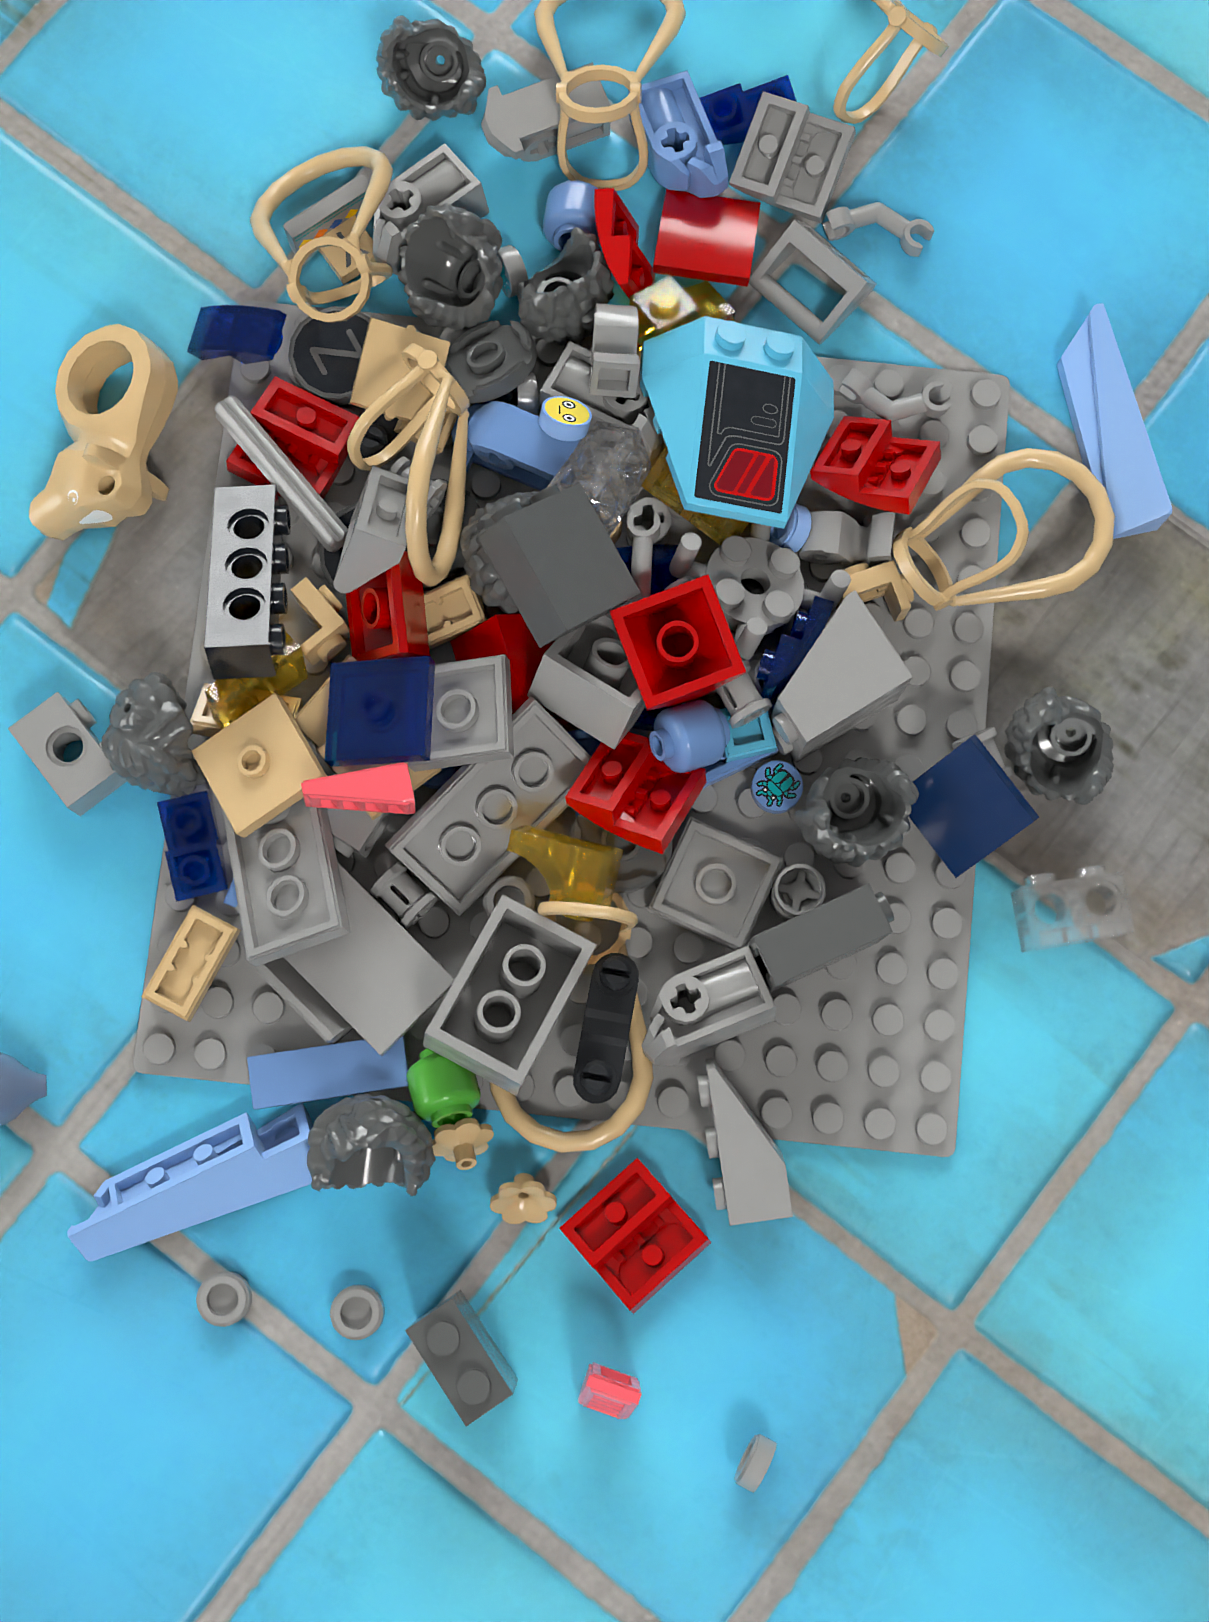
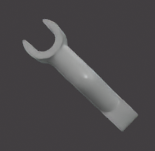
[822,202,934,257]
[837,368,952,422]
[627,511,660,603]

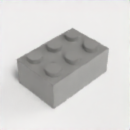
[423,894,597,1096]

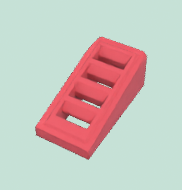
[301,762,415,815]
[578,1362,642,1419]

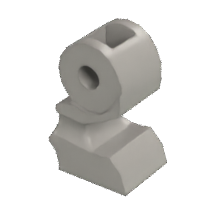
[589,303,640,398]
[798,511,895,568]

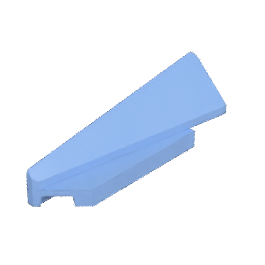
[1057,303,1172,539]
[67,1103,314,1261]

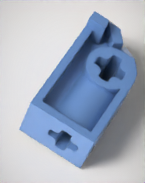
[628,70,728,198]
[451,401,583,491]

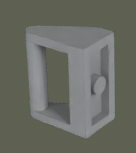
[749,219,877,345]
[333,465,408,593]

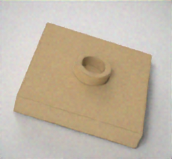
[192,693,327,838]

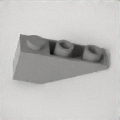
[697,1058,793,1226]

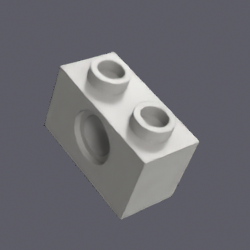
[8,692,127,816]

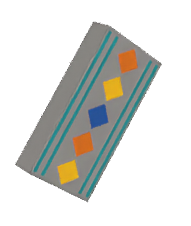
[283,174,370,254]

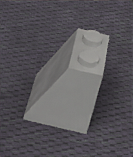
[770,591,913,763]

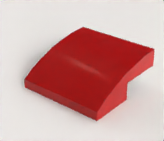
[594,188,655,319]
[653,189,761,287]
[226,376,360,499]
[810,416,941,515]
[565,732,706,854]
[559,1158,711,1314]

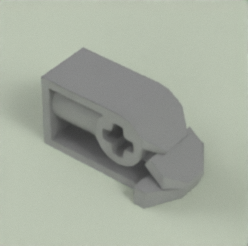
[481,62,610,162]
[373,143,489,275]
[538,341,664,469]
[642,945,776,1066]

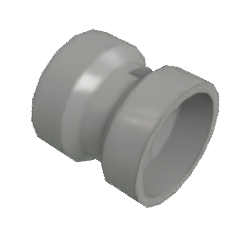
[770,864,826,920]

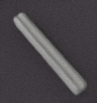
[215,396,348,552]

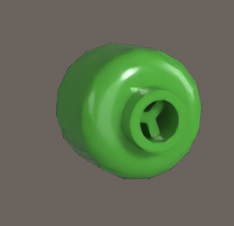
[406,1048,481,1128]

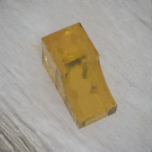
[629,275,735,350]
[204,631,308,729]
[507,825,623,922]

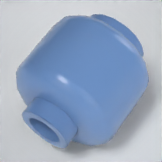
[543,180,600,252]
[649,700,730,773]

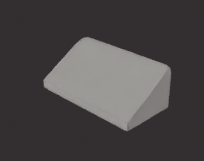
[256,957,353,1044]

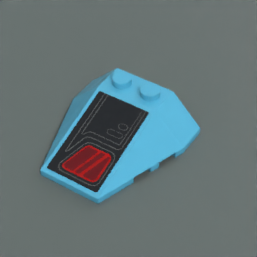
[639,316,834,529]

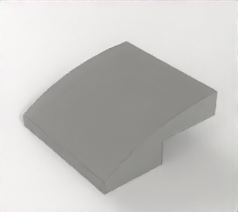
[729,91,856,224]

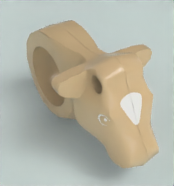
[29,324,178,541]

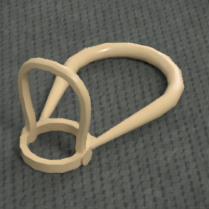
[534,0,686,191]
[833,0,949,124]
[490,881,654,1153]

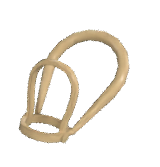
[250,146,393,323]
[347,343,470,587]
[892,448,1115,611]

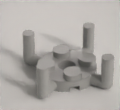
[669,523,851,661]

